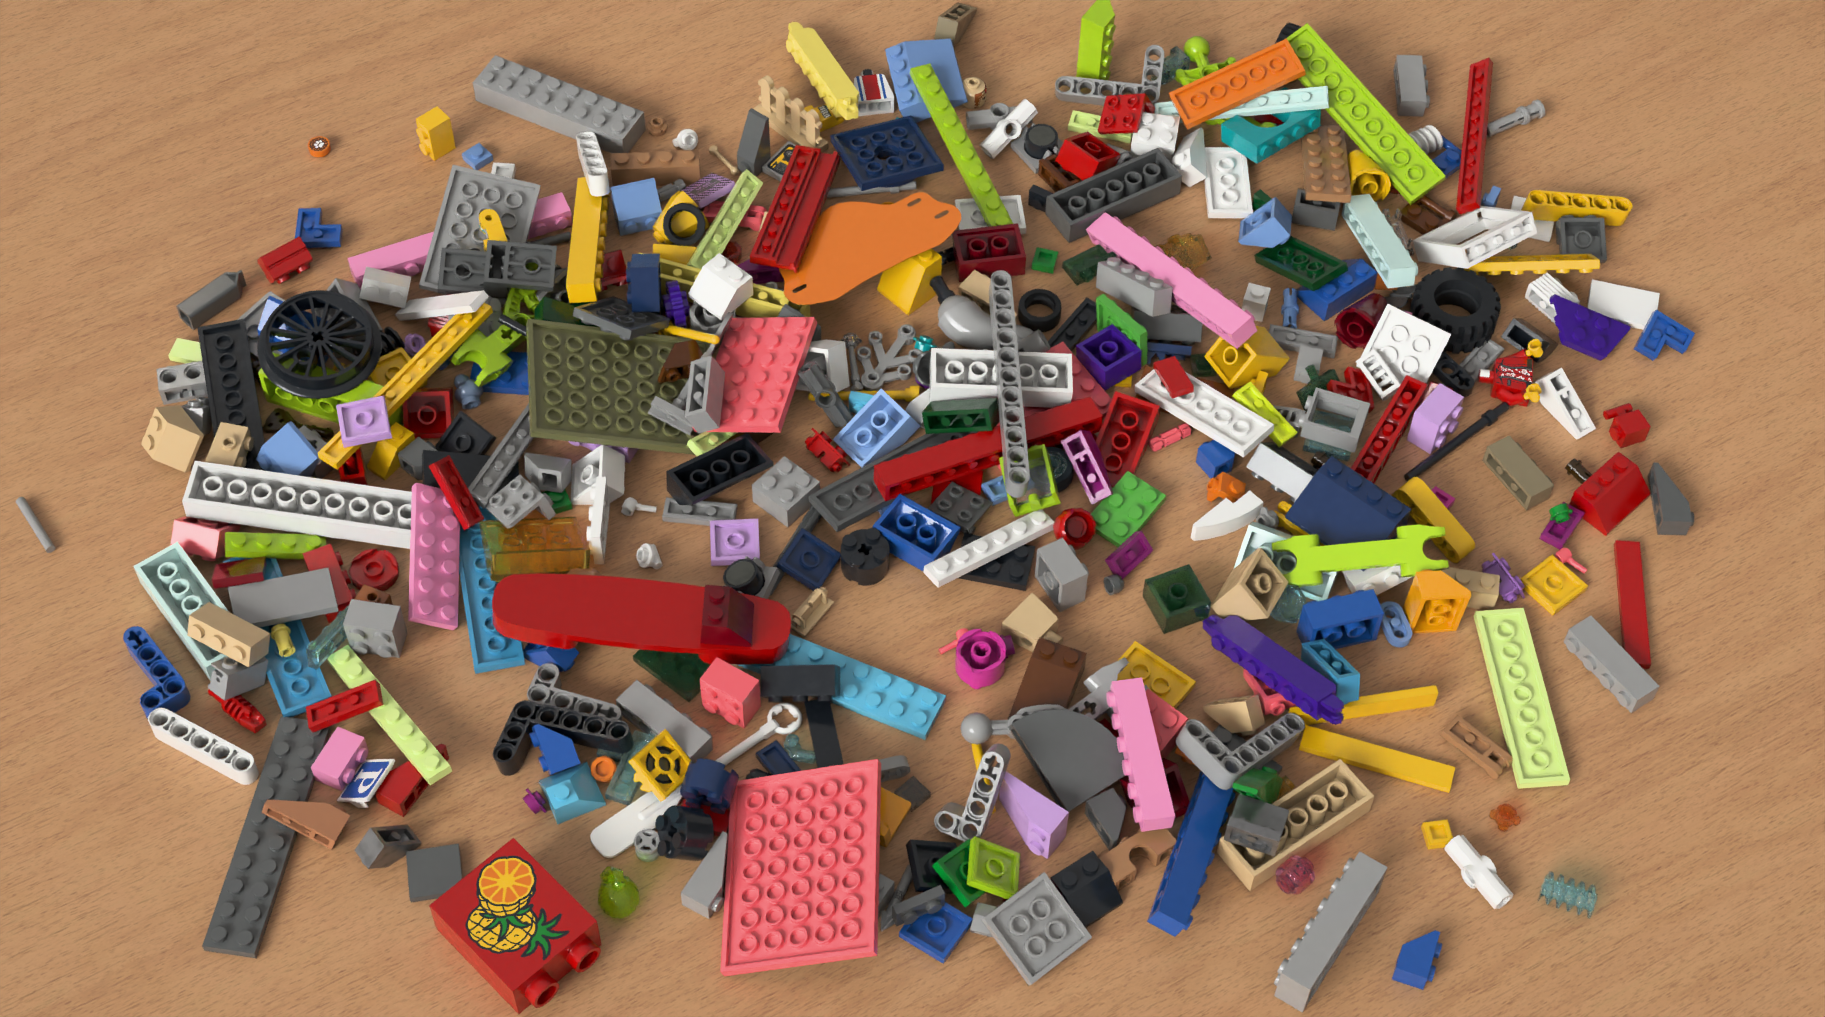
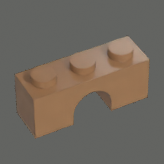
[1098,828,1176,891]

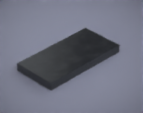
[422,450,519,494]

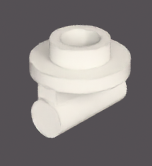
[672,129,698,150]
[636,543,663,569]

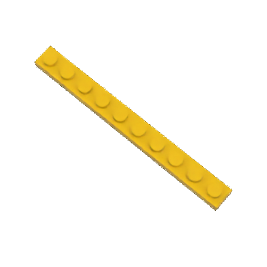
[318,302,493,470]

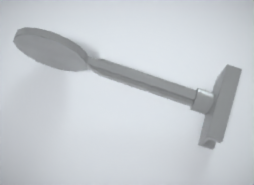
[648,312,734,435]

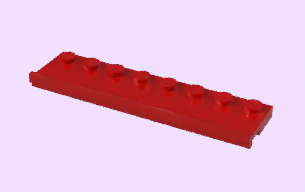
[750,145,840,273]

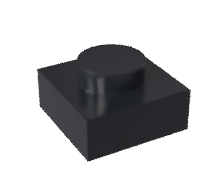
[1028,184,1053,212]

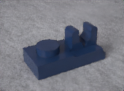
[1147,342,1192,365]

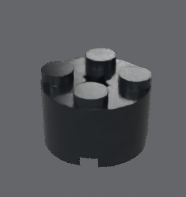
[841,528,890,586]
[655,806,714,861]

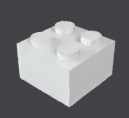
[1130,112,1180,165]

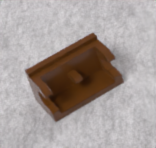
[1038,154,1082,192]

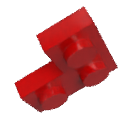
[1327,366,1375,413]

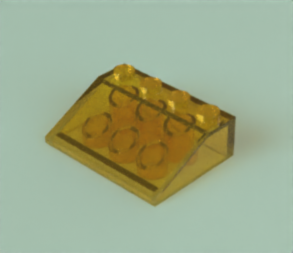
[479,516,590,582]

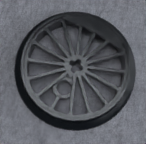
[257,290,382,399]

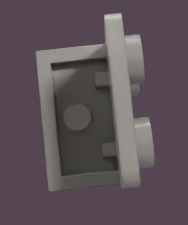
[485,475,556,528]

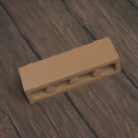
[611,150,700,186]

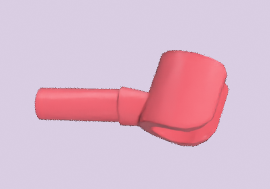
[1554,548,1587,574]
[938,628,969,654]

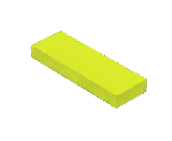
[1232,382,1298,447]

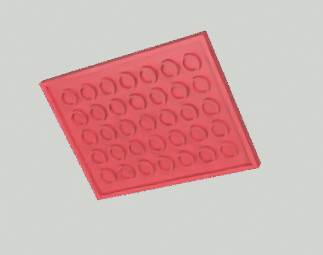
[720,759,881,976]

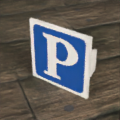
[337,759,395,808]

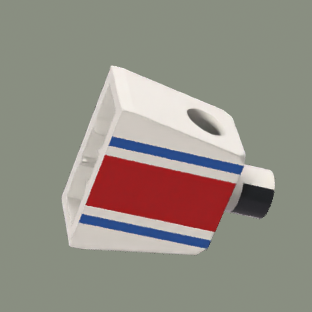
[854,69,894,116]

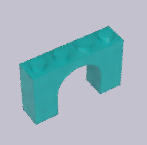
[1221,87,1321,164]

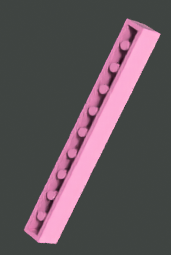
[347,192,573,290]
[1086,212,1257,349]

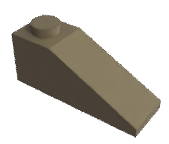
[934,2,977,46]

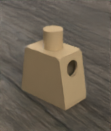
[1001,593,1064,652]

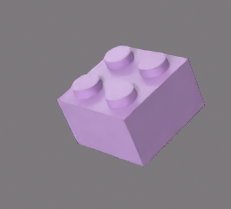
[1407,383,1464,454]

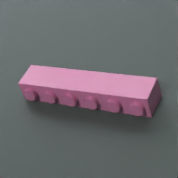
[1106,678,1175,832]

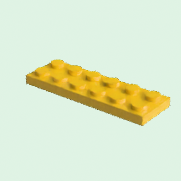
[1464,254,1600,275]

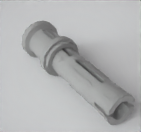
[1487,100,1545,138]

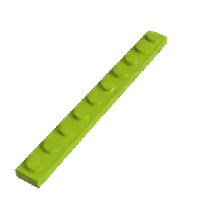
[910,63,1013,227]

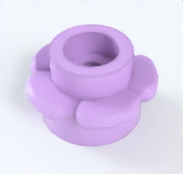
[404,334,426,356]

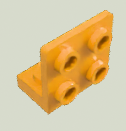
[880,787,911,848]

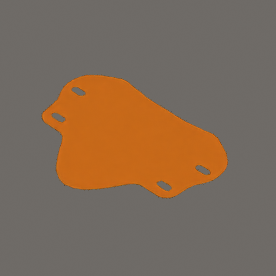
[779,192,961,305]

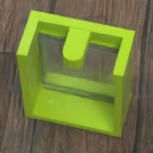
[999,444,1061,517]

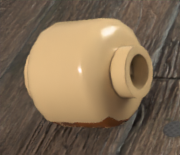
[962,77,987,109]

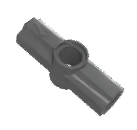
[798,361,853,427]

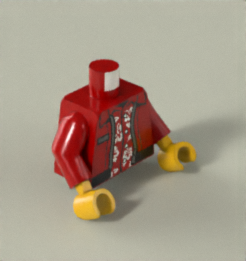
[1478,339,1543,407]

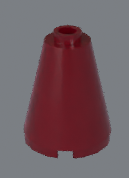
[1334,293,1387,349]

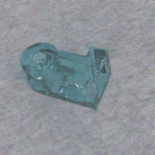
[1151,46,1190,85]

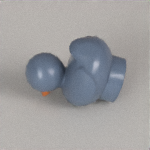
[454,374,483,409]

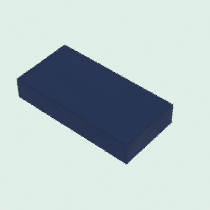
[756,740,801,775]

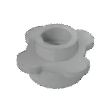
[1256,507,1279,529]

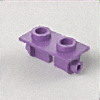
[1481,553,1525,603]

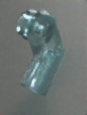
[784,734,816,764]

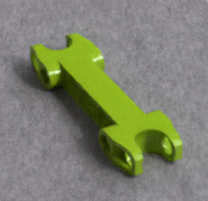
[1272,524,1449,587]

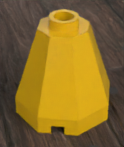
[652,191,710,245]

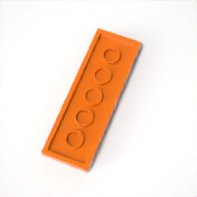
[1169,38,1306,130]

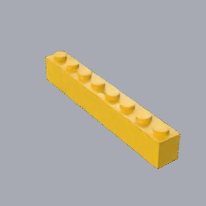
[566,177,610,303]

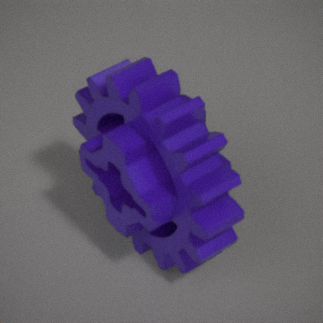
[662,280,690,328]

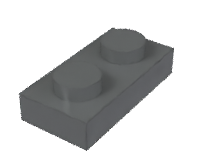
[892,885,945,926]

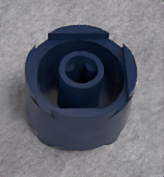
[680,758,739,814]

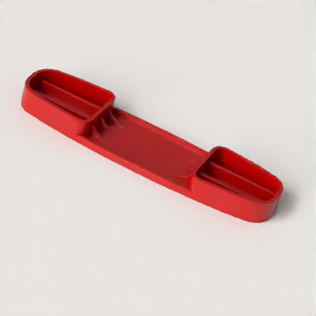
[492,573,791,665]

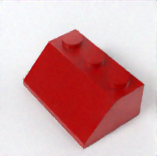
[1569,451,1651,536]

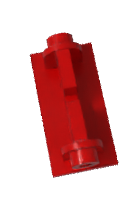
[805,428,851,473]

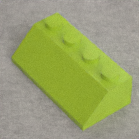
[1076,0,1116,80]

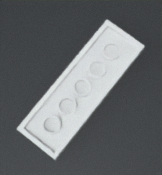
[1135,369,1274,458]

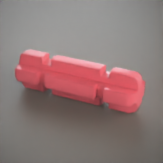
[1148,423,1192,452]

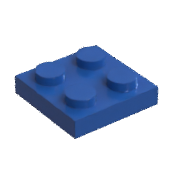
[899,902,973,964]

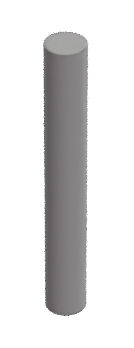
[16,497,56,553]

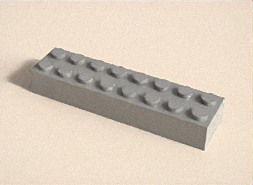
[473,55,646,153]

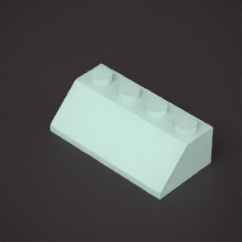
[1234,521,1339,601]

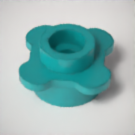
[913,335,937,352]

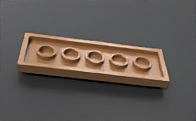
[1301,124,1351,203]

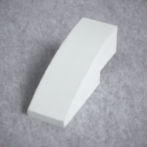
[1191,490,1264,541]

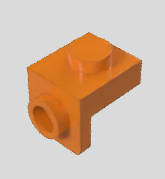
[1207,472,1246,503]

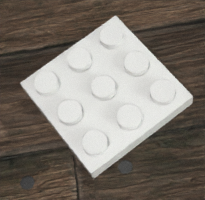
[1356,304,1451,384]

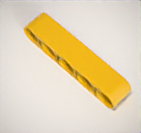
[1521,190,1633,226]

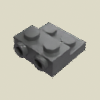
[1555,215,1607,263]

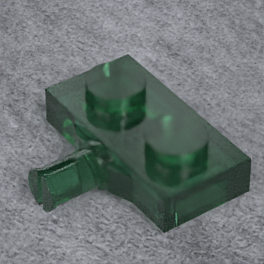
[1296,364,1340,413]

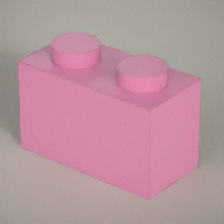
[311,727,368,791]

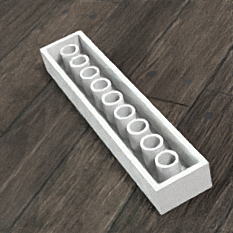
[182,461,412,549]

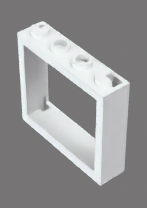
[1412,206,1537,269]

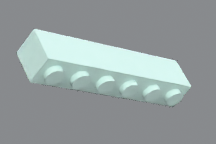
[1342,194,1418,288]

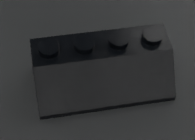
[666,433,774,505]

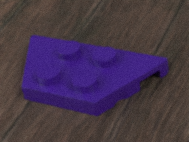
[1549,294,1631,361]

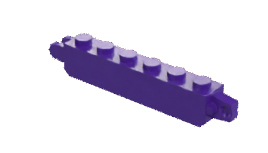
[1203,614,1344,725]

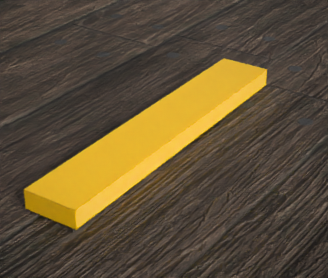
[1288,685,1438,725]
[1299,725,1455,793]

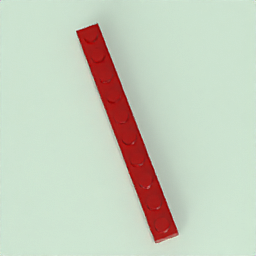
[1456,58,1493,215]

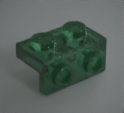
[1062,244,1116,286]

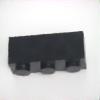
[760,665,840,703]

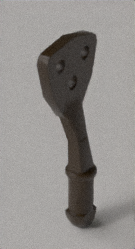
[263,408,334,439]

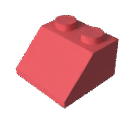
[170,516,241,561]

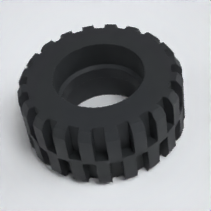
[1409,267,1501,354]

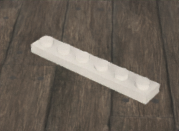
[923,509,1055,588]

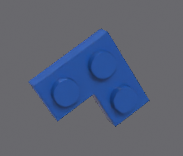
[295,208,343,248]
[1634,310,1695,361]

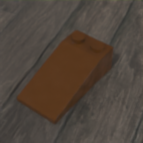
[1008,637,1087,720]

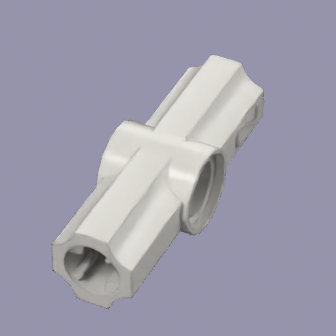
[979,99,1038,159]
[1444,835,1514,909]

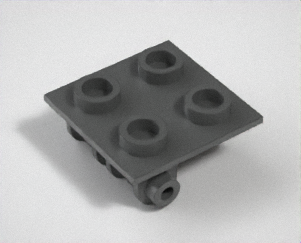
[928,482,993,534]

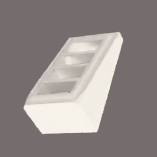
[1356,348,1401,401]

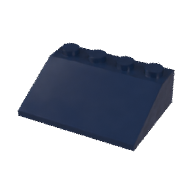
[1285,456,1411,572]

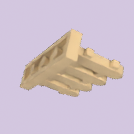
[753,75,829,153]

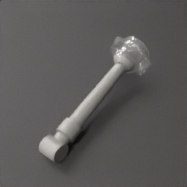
[840,333,863,391]

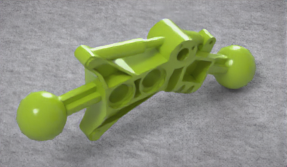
[1175,36,1277,128]

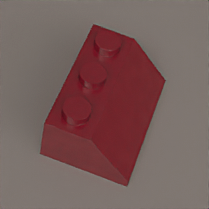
[952,223,1026,282]

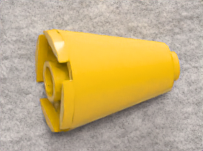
[1347,150,1391,202]

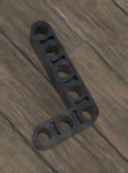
[493,700,634,776]

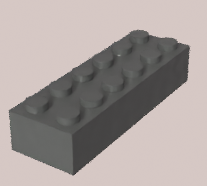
[1045,148,1182,243]

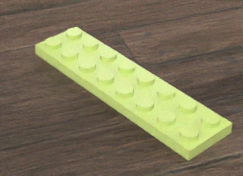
[1474,608,1570,789]

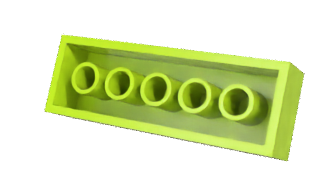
[258,352,404,427]

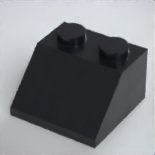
[1050,851,1123,928]

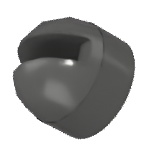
[1103,575,1125,595]

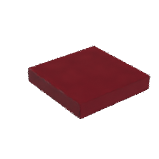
[212,556,267,589]

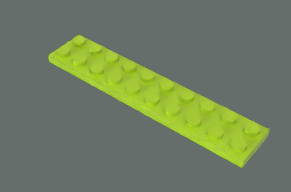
[1287,23,1446,205]

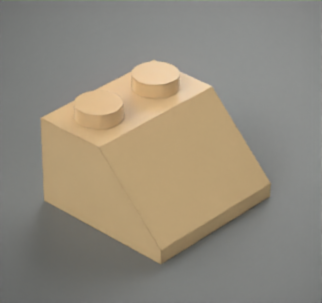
[141,405,204,472]

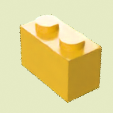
[416,106,456,161]

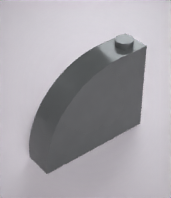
[1008,709,1125,812]

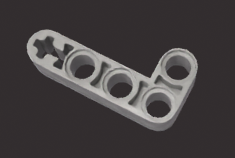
[527,663,622,732]
[934,743,1011,842]

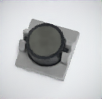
[1011,123,1063,174]
[723,556,780,599]

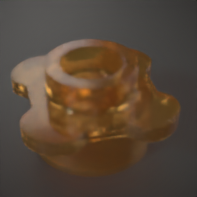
[1489,804,1521,832]

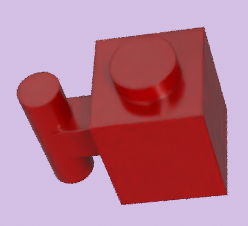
[1603,403,1651,448]

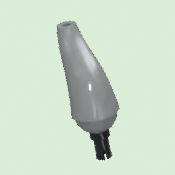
[929,276,1034,350]

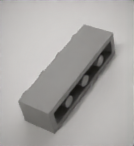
[1096,257,1173,317]
[1564,616,1659,713]
[616,680,713,763]

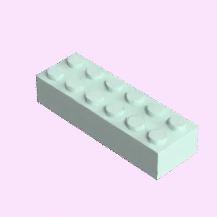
[133,542,229,681]

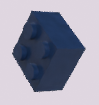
[626,254,661,312]

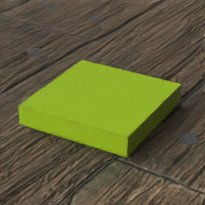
[967,836,1020,899]

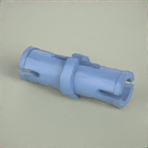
[1281,288,1299,329]

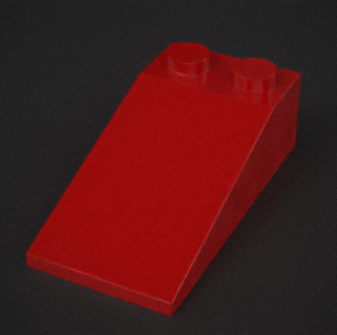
[1096,391,1160,488]

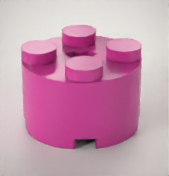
[955,629,1006,689]

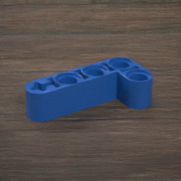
[123,626,191,719]

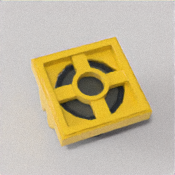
[628,729,691,802]

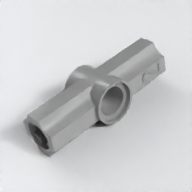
[966,103,1033,130]

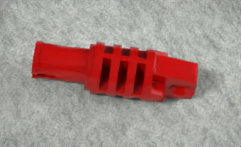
[208,689,267,734]

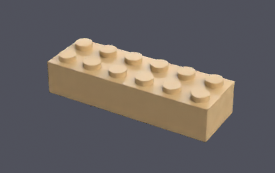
[1217,759,1374,891]

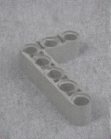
[1055,45,1164,106]
[1175,713,1305,790]

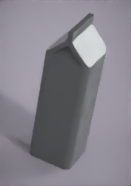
[176,270,246,330]

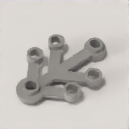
[857,324,922,391]

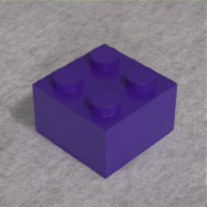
[1076,324,1142,390]

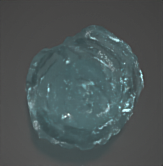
[1270,585,1307,623]

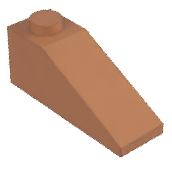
[262,799,350,850]

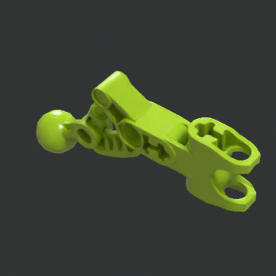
[451,262,540,387]

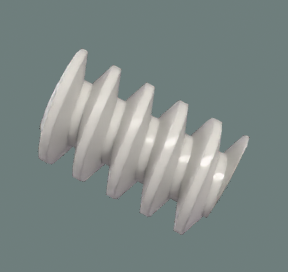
[1408,125,1443,155]

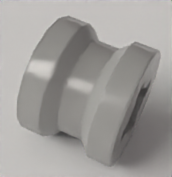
[634,829,660,862]

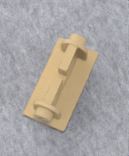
[791,587,834,637]

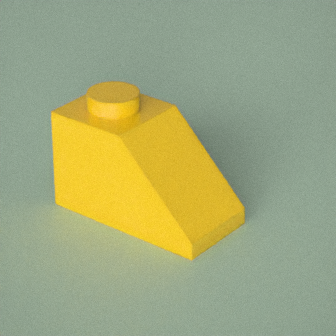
[367,422,415,481]

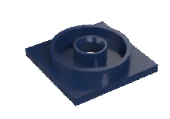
[831,115,944,191]

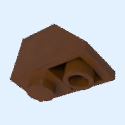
[658,340,703,383]

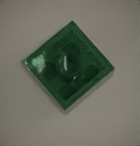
[1142,564,1211,634]

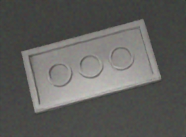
[228,568,338,627]

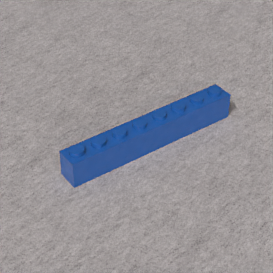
[1147,771,1235,937]

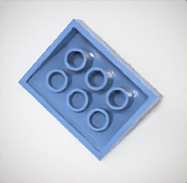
[885,39,968,123]

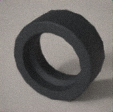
[663,203,706,246]
[1018,289,1062,332]

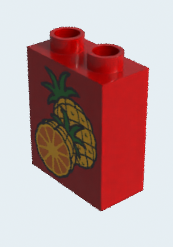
[429,838,602,1014]

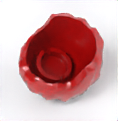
[1053,508,1096,550]

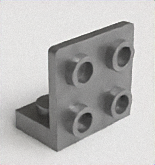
[1224,794,1289,857]

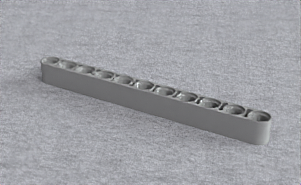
[989,270,1030,498]

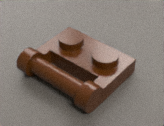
[1397,194,1457,235]

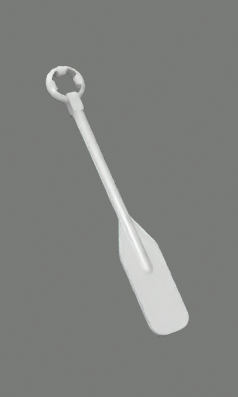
[590,703,802,858]

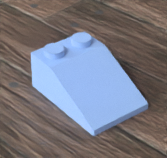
[833,389,920,468]

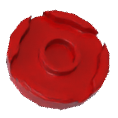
[349,549,399,591]

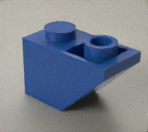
[1196,440,1235,479]
[529,724,581,776]
[1392,930,1442,990]

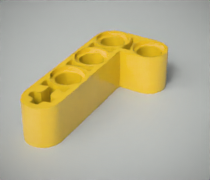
[1391,477,1475,563]

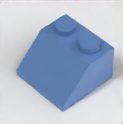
[611,178,662,236]
[1238,197,1292,248]
[256,421,320,477]

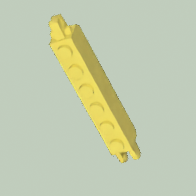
[786,22,859,120]

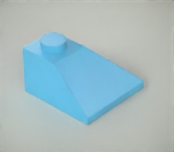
[539,762,606,824]

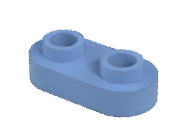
[1381,601,1413,647]

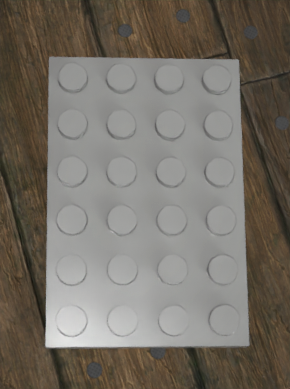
[419,165,541,307]

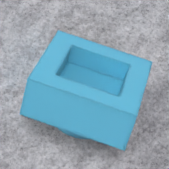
[849,391,874,414]

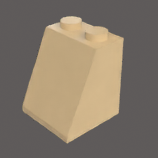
[1211,548,1288,621]

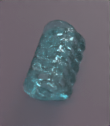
[1538,871,1598,919]

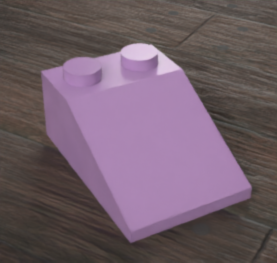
[999,771,1069,859]

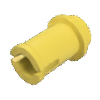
[270,624,296,657]

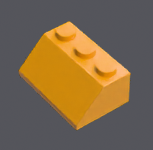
[1403,569,1471,634]

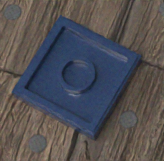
[776,528,841,591]

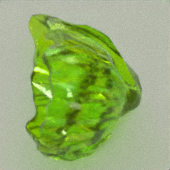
[598,866,640,919]

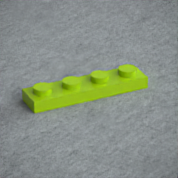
[225,532,326,559]

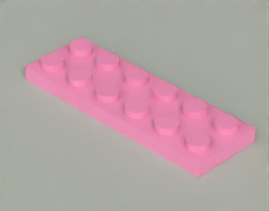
[408,483,460,630]

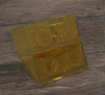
[1154,233,1212,271]

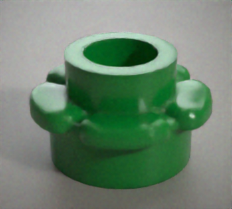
[1549,503,1573,524]

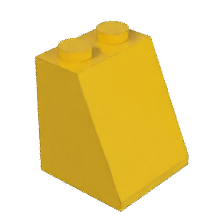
[877,248,942,316]
[1204,326,1290,389]

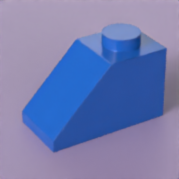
[523,643,579,672]

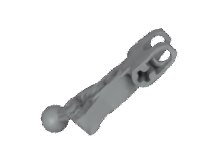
[960,657,1150,745]

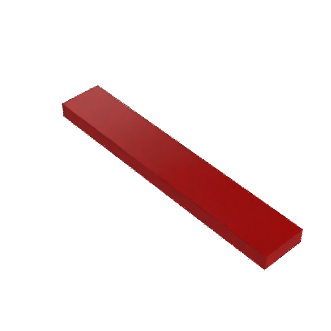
[1614,540,1651,669]

